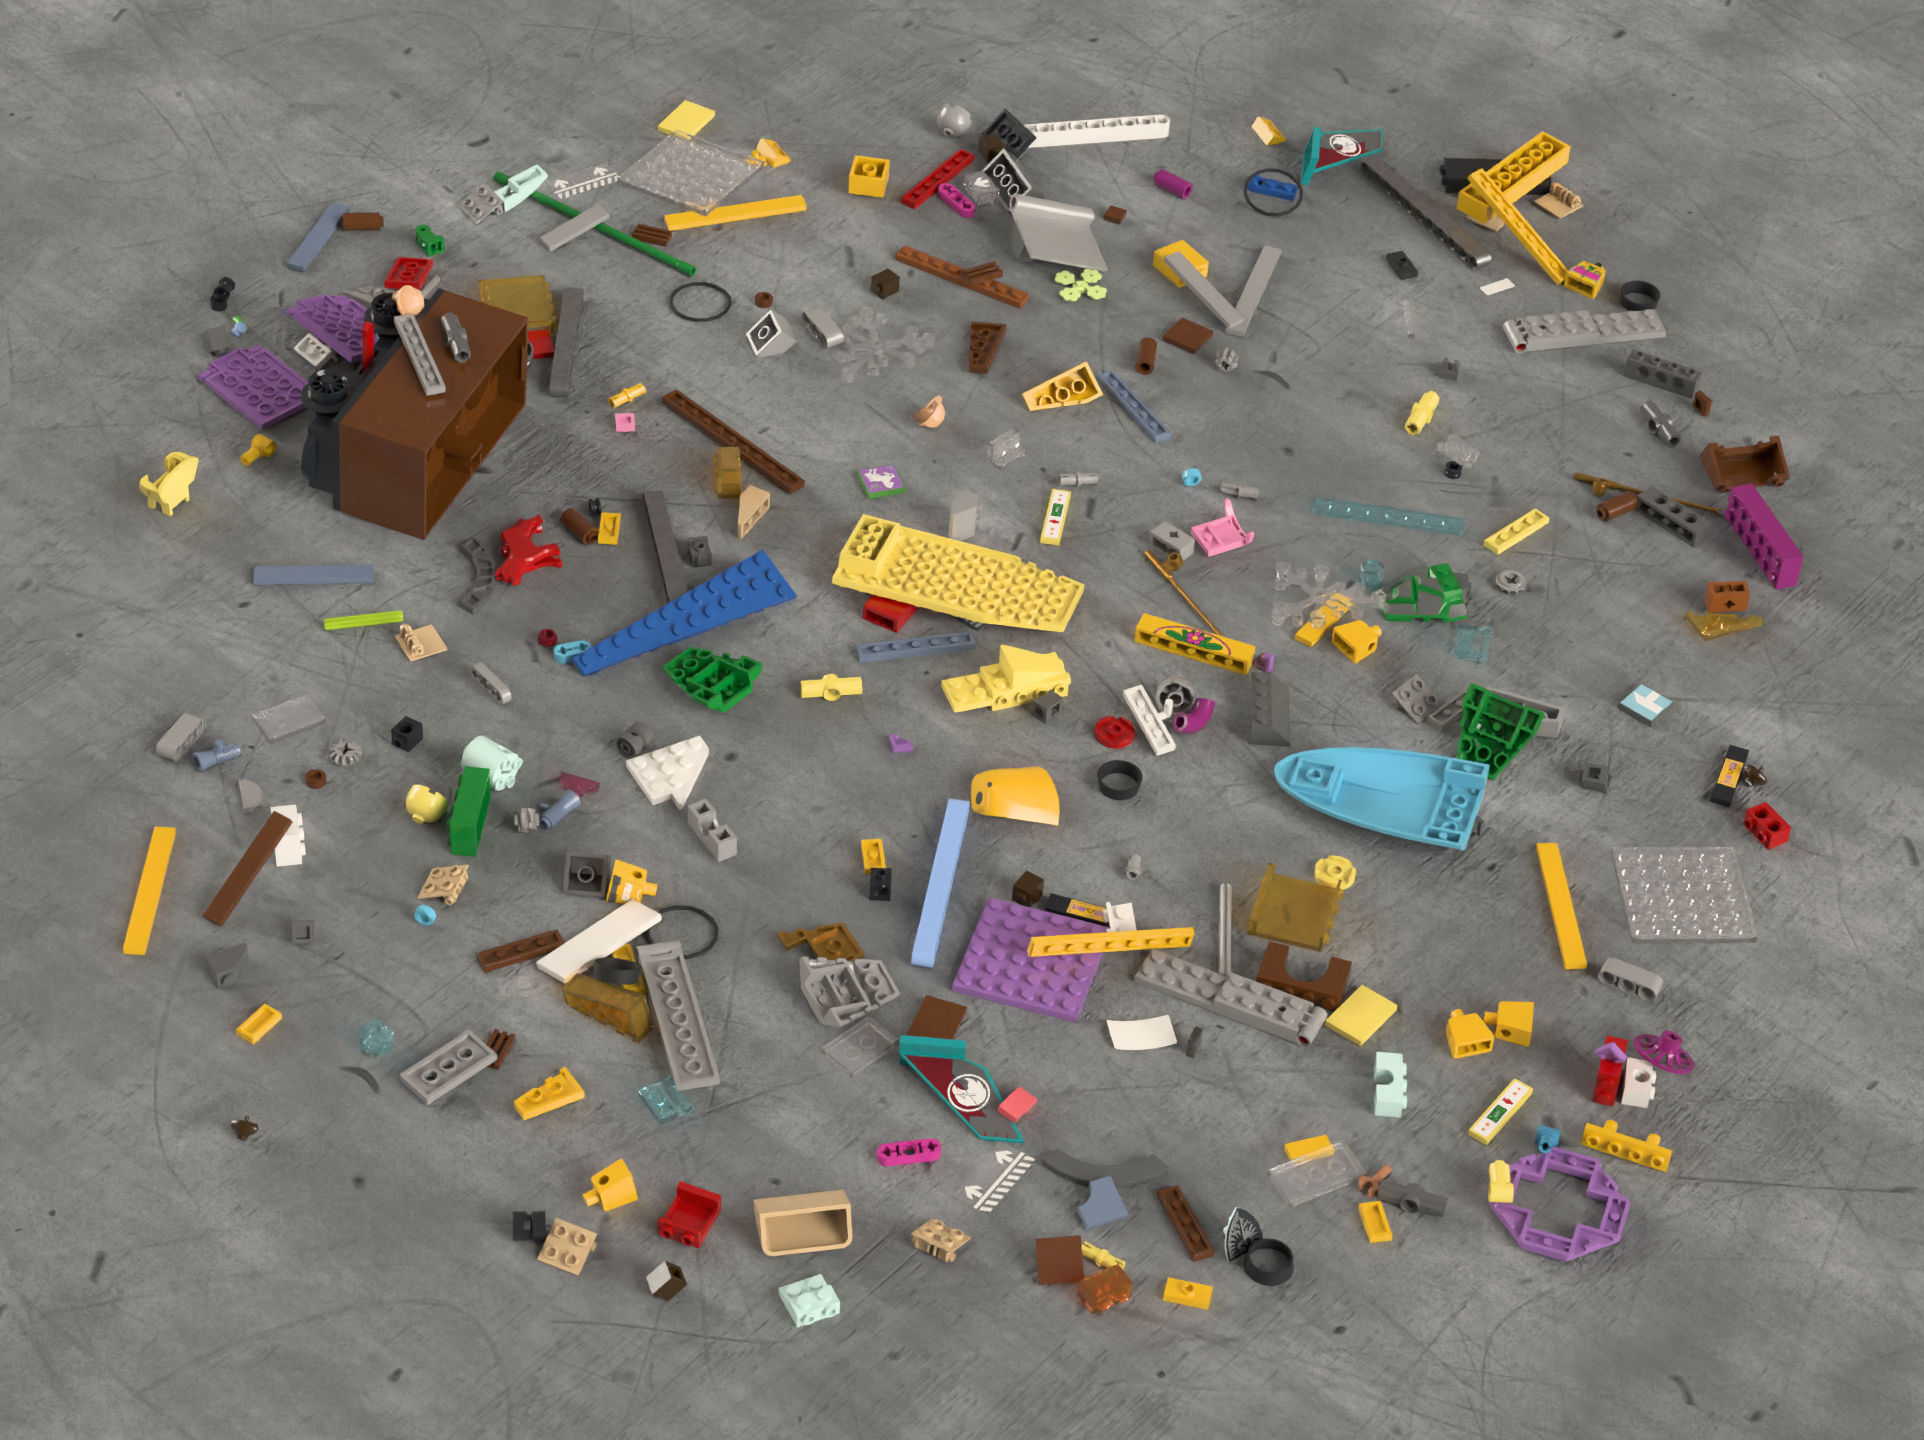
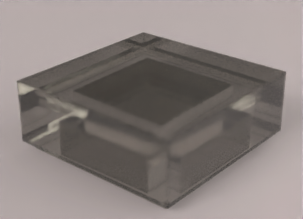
[1186,1027,1203,1058]

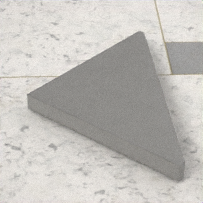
[342,275,440,307]

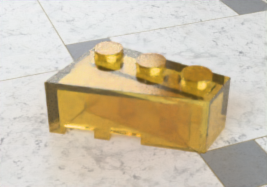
[713,447,741,499]

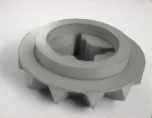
[1495,570,1527,594]
[329,740,362,766]

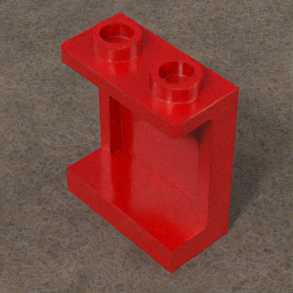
[657,1181,722,1249]

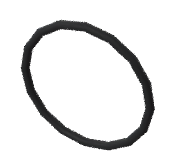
[1243,168,1303,217]
[669,282,731,322]
[645,905,718,959]

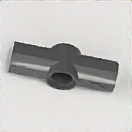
[441,312,471,363]
[1640,401,1681,448]
[1377,1180,1448,1217]

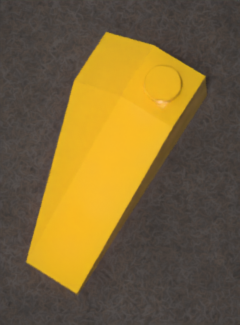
[1022,361,1103,411]

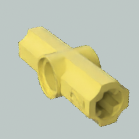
[1404,391,1440,435]
[800,674,862,701]

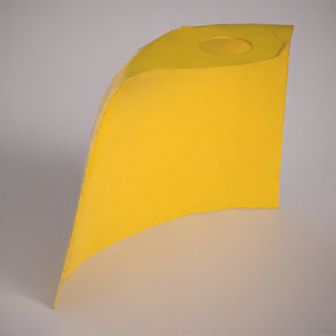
[971,766,1060,826]

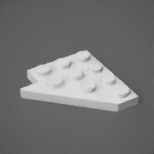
[626,736,709,810]

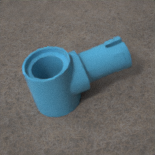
[1535,1125,1561,1153]

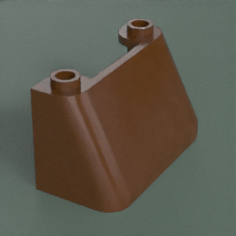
[1700,435,1790,493]

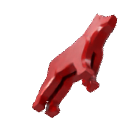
[495,515,562,586]

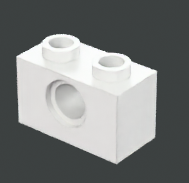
[1621,1057,1656,1108]

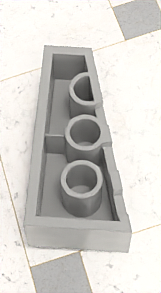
[1486,686,1565,738]

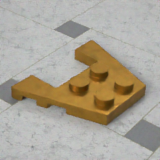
[777,922,864,961]

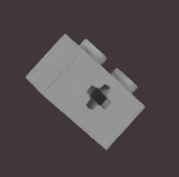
[1149,521,1195,561]

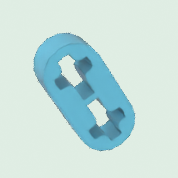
[554,640,591,664]

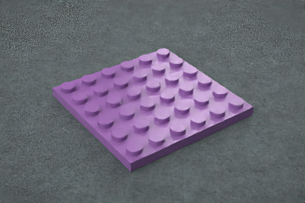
[952,897,1110,1023]

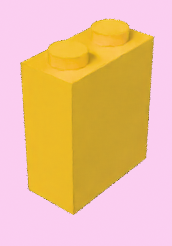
[1153,240,1209,288]

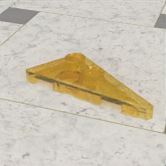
[1686,611,1765,641]

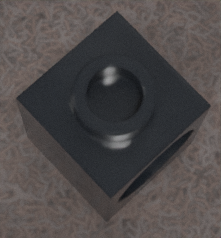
[391,716,423,752]
[869,867,892,901]

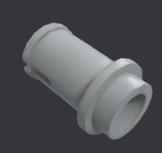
[1124,854,1141,880]

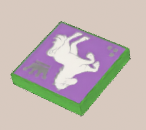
[858,464,905,499]

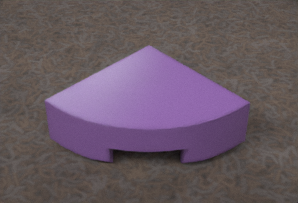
[1253,652,1274,673]
[888,734,913,754]
[1595,1042,1627,1063]

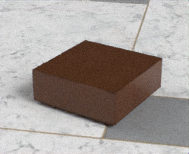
[1104,205,1127,224]
[1692,390,1712,417]

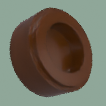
[755,292,773,308]
[305,769,327,789]

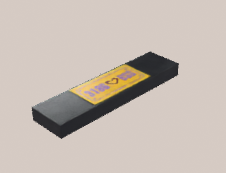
[1710,745,1749,807]
[1044,893,1110,927]

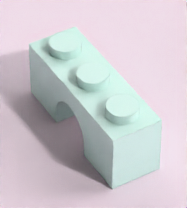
[1374,1052,1407,1118]

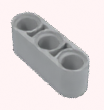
[802,307,844,348]
[156,713,206,762]
[1598,957,1663,1001]

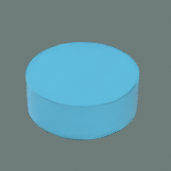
[1182,468,1202,486]
[414,905,436,926]

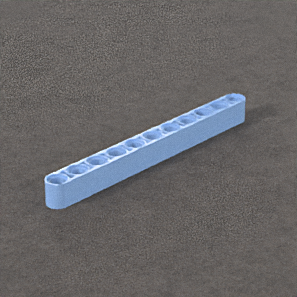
[911,798,970,968]

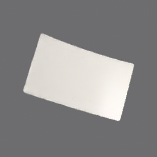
[1107,1015,1177,1050]

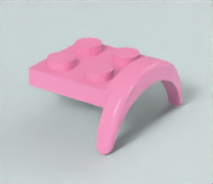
[1191,498,1254,557]

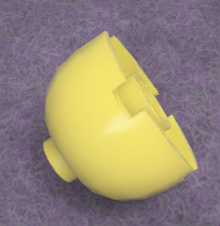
[406,785,449,824]

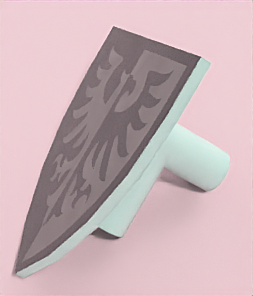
[1223,1207,1263,1262]

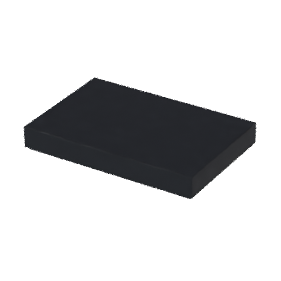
[981,108,1037,159]

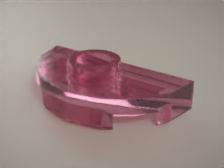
[560,772,600,797]

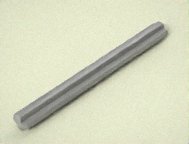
[1219,883,1232,977]

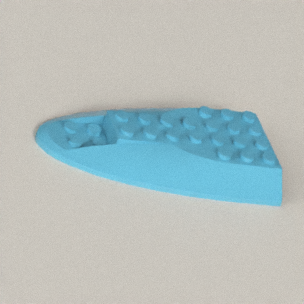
[1274,747,1489,850]

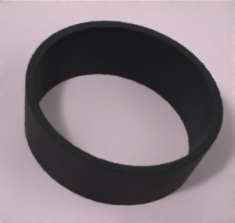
[1621,280,1660,311]
[1097,760,1142,800]
[594,958,641,985]
[1244,1238,1294,1286]

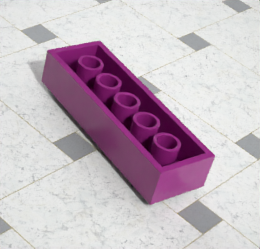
[1725,484,1804,589]

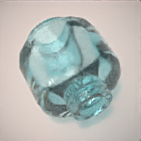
[1359,559,1385,589]

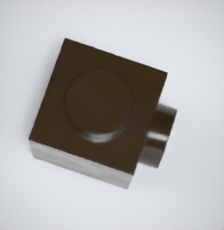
[979,133,1004,163]
[871,268,900,299]
[1012,870,1044,908]
[646,1261,687,1301]

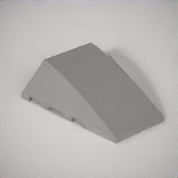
[800,956,900,1028]

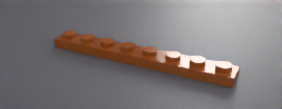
[895,245,1029,309]

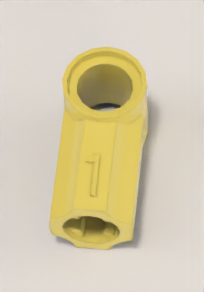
[1488,1160,1514,1203]

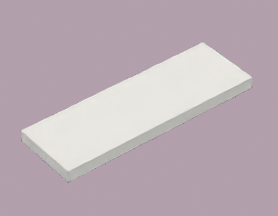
[536,899,661,984]

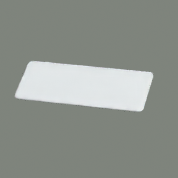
[1480,278,1515,295]

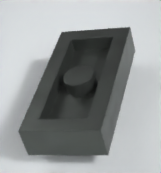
[1386,251,1418,280]

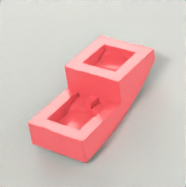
[997,1087,1038,1124]

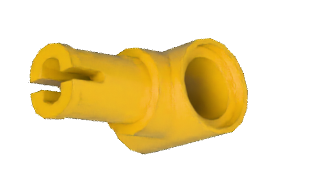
[240,434,277,466]

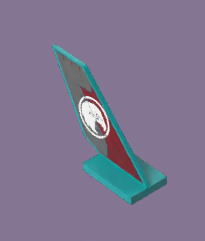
[1301,126,1383,186]
[899,1035,1025,1144]

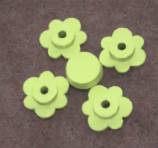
[1055,269,1107,301]

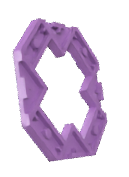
[1488,1146,1631,1262]

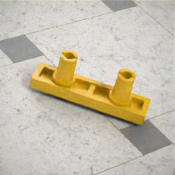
[1581,1120,1672,1172]

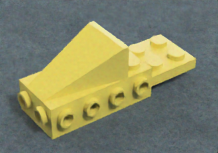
[941,645,1071,713]

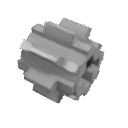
[1215,348,1239,372]
[514,808,539,833]

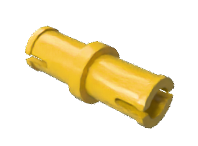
[608,382,646,409]

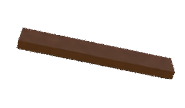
[202,811,293,927]

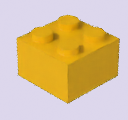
[848,155,890,198]

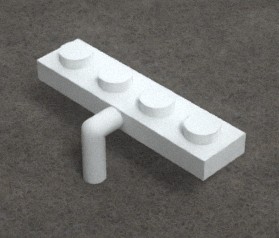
[1123,685,1176,756]

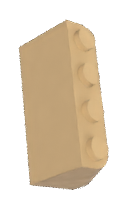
[753,1190,852,1256]

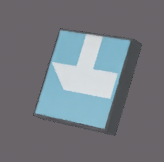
[1618,683,1674,727]

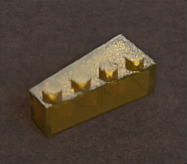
[562,973,654,1044]

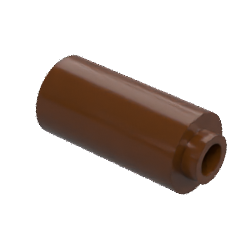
[343,212,384,231]
[1135,337,1157,375]
[1596,491,1638,522]
[560,508,599,545]

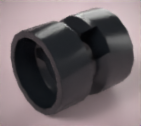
[513,1211,546,1241]

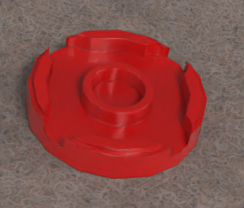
[1094,716,1135,749]

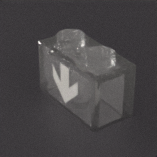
[963,171,1000,209]

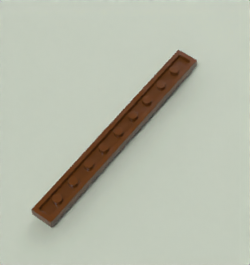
[662,389,805,494]

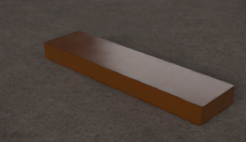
[477,929,565,973]
[1157,1185,1215,1262]

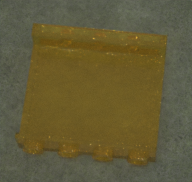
[478,275,557,334]
[1247,863,1344,952]

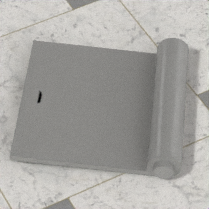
[1009,194,1108,272]

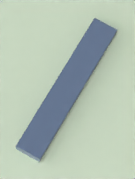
[287,202,350,272]
[1096,370,1172,444]
[254,564,374,585]
[855,631,976,663]

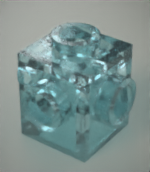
[359,1018,394,1058]

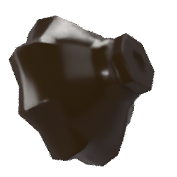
[1745,764,1767,787]
[231,1116,259,1141]

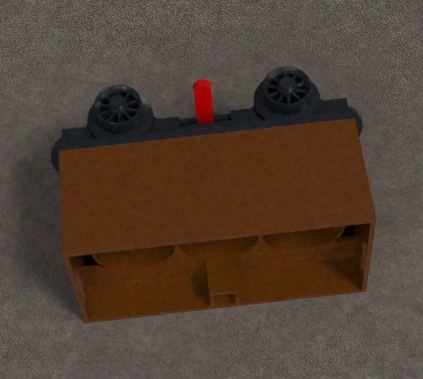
[300,288,528,540]

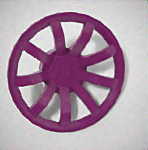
[1633,1030,1694,1074]

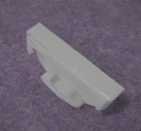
[238,780,262,814]

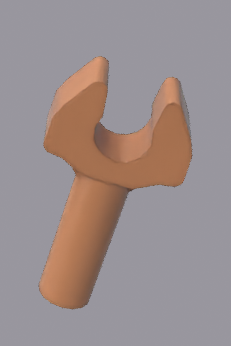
[1358,1165,1392,1198]

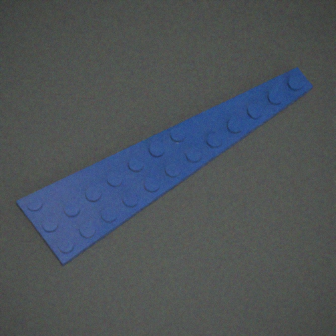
[572,549,797,677]

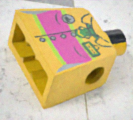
[1564,261,1606,299]

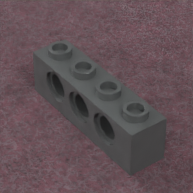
[1623,349,1702,399]
[1635,486,1711,547]

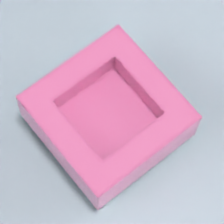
[615,413,635,432]

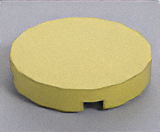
[1314,855,1356,890]

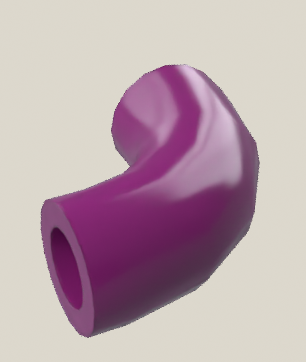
[1172,698,1215,734]

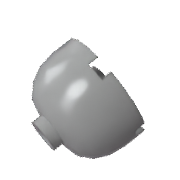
[937,104,972,138]
[1155,676,1195,718]

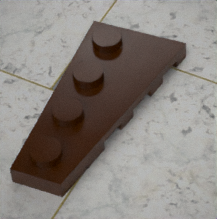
[969,321,1007,374]

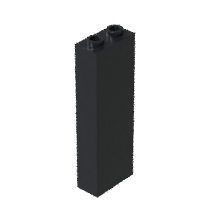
[1439,158,1552,195]

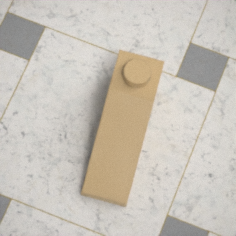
[738,485,770,540]

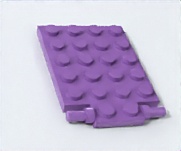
[285,294,378,363]
[197,344,308,430]

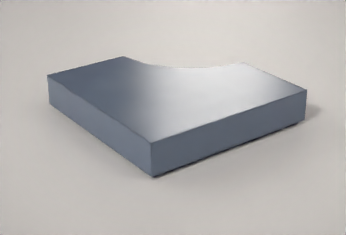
[1077,1176,1128,1230]

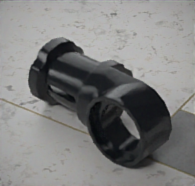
[210,277,235,311]

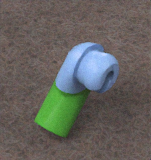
[231,316,248,337]

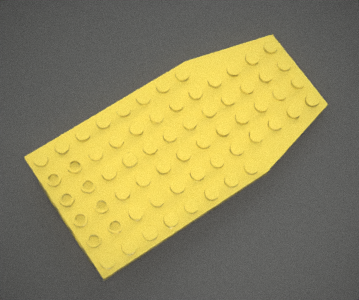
[832,514,1085,632]

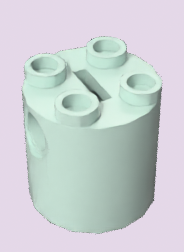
[461,735,523,791]

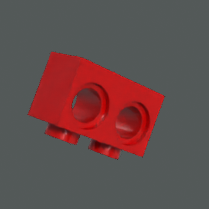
[1743,802,1791,850]

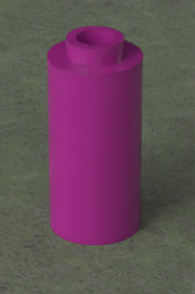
[1153,169,1193,199]

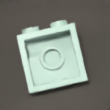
[779,1274,840,1327]

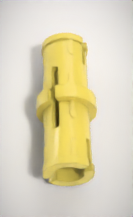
[1082,1241,1126,1275]

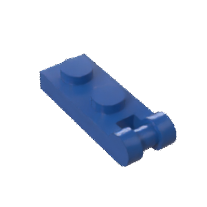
[1247,174,1298,201]

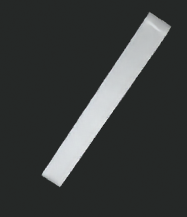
[1024,115,1170,148]

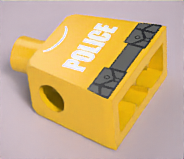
[606,859,658,904]

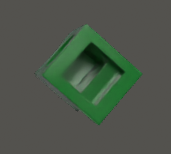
[415,225,445,257]

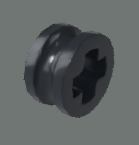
[1444,461,1462,479]
[588,498,602,516]

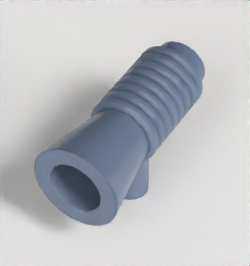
[192,739,241,772]
[539,790,581,830]

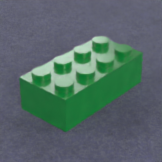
[447,766,491,857]

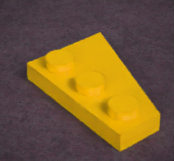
[514,1067,585,1120]

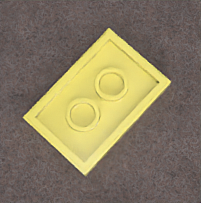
[658,100,715,142]
[1325,985,1398,1046]

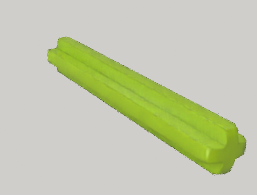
[324,610,403,630]

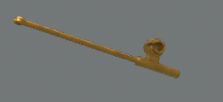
[1574,472,1722,516]
[1144,550,1224,637]

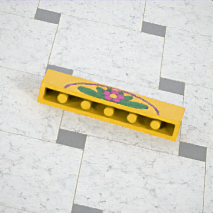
[1134,613,1256,675]

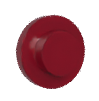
[537,629,558,647]

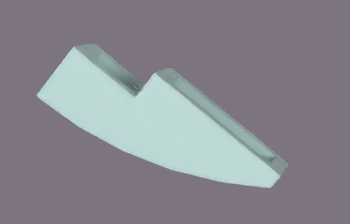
[495,165,548,212]

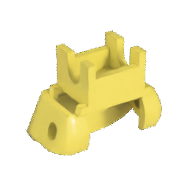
[139,452,199,516]

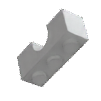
[688,799,737,862]

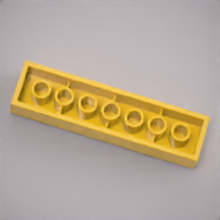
[1456,131,1571,224]

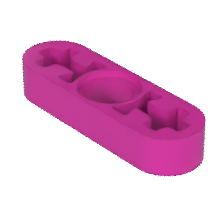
[938,183,975,218]
[877,1138,941,1166]

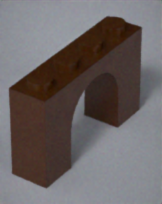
[1256,941,1352,1011]

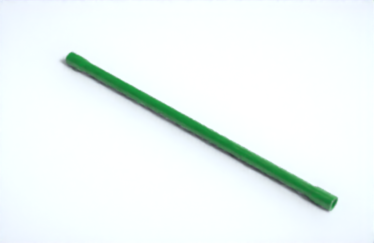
[493,171,696,276]

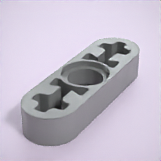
[470,662,512,705]

